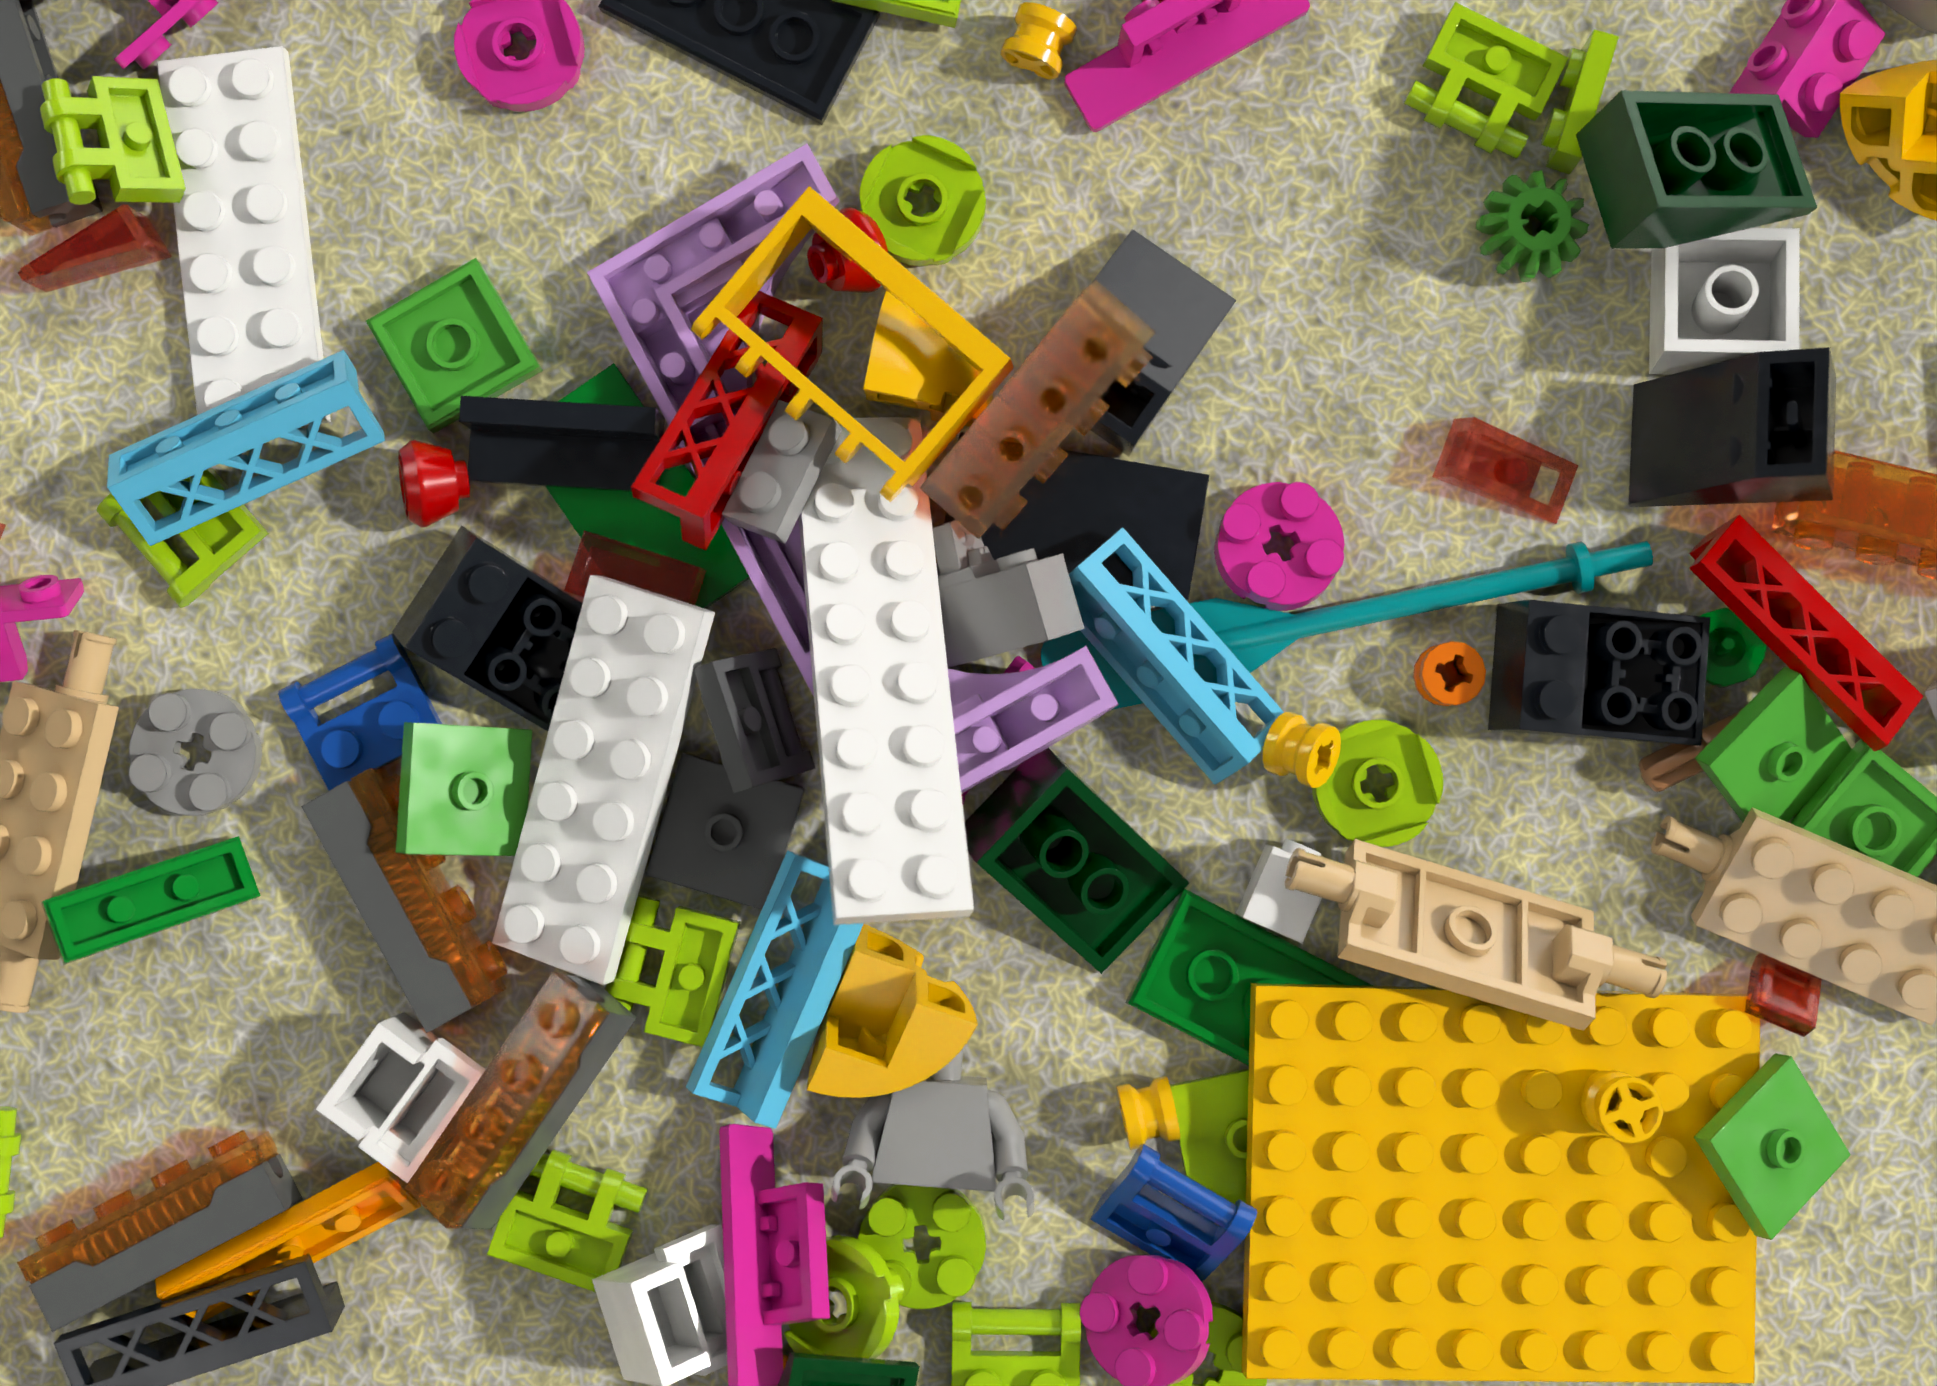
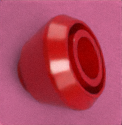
[807,207,888,293]
[398,440,470,528]

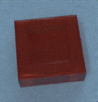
[1745,953,1822,1037]

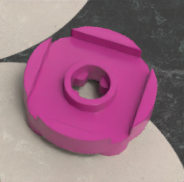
[454,0,585,112]
[1214,482,1345,611]
[1080,1255,1213,1386]

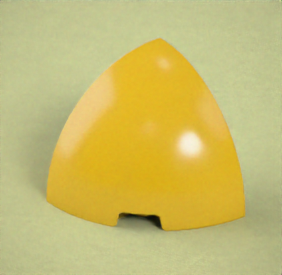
[1840,59,1937,221]
[864,290,994,431]
[807,924,978,1098]

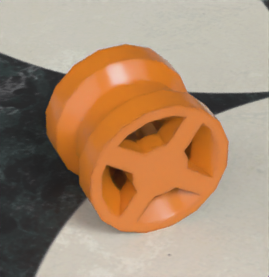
[1413,641,1486,706]

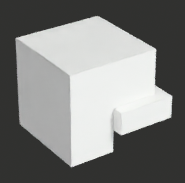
[316,1012,493,1185]
[592,1224,727,1386]

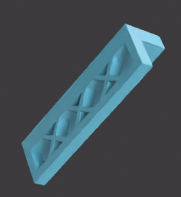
[107,350,385,546]
[1069,527,1284,785]
[686,850,864,1129]

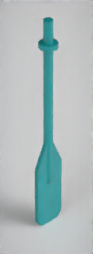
[1041,541,1653,710]

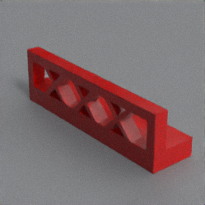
[631,291,823,551]
[1689,514,1924,752]

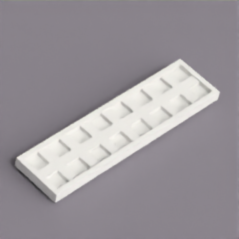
[799,417,974,925]

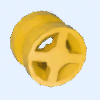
[1001,2,1077,80]
[1262,712,1341,788]
[1581,1070,1663,1144]
[1116,1076,1181,1150]

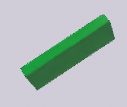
[41,836,260,965]

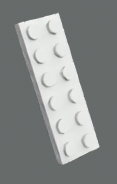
[157,46,331,425]
[492,575,715,985]

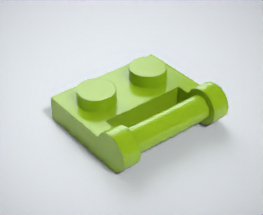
[96,467,269,608]
[951,1302,1081,1386]

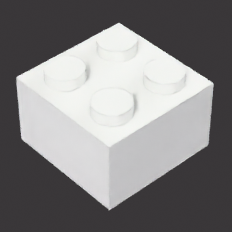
[1649,228,1800,375]

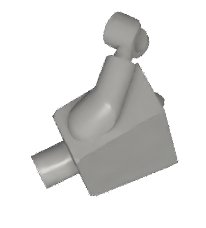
[831,1049,1035,1220]

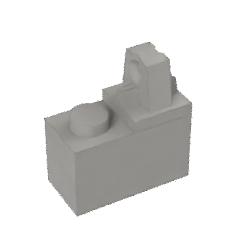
[932,517,1085,668]

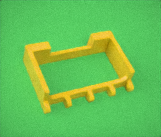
[691,186,1014,502]

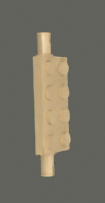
[0,630,119,1013]
[1651,807,1937,1025]
[1285,839,1667,1031]

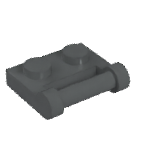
[694,648,816,793]

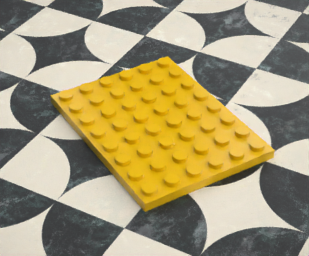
[1242,983,1761,1383]

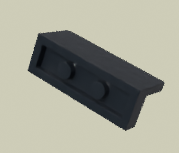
[459,396,665,492]

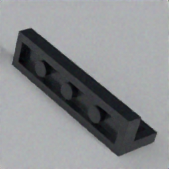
[54,1254,345,1386]

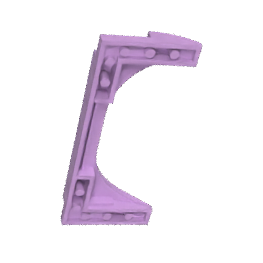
[587,144,1119,793]

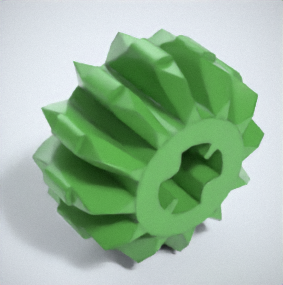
[1476,170,1589,282]

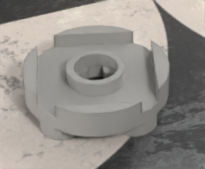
[128,689,262,816]

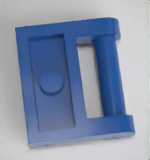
[278,633,442,791]
[1090,1144,1257,1282]

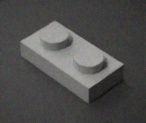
[722,400,842,544]

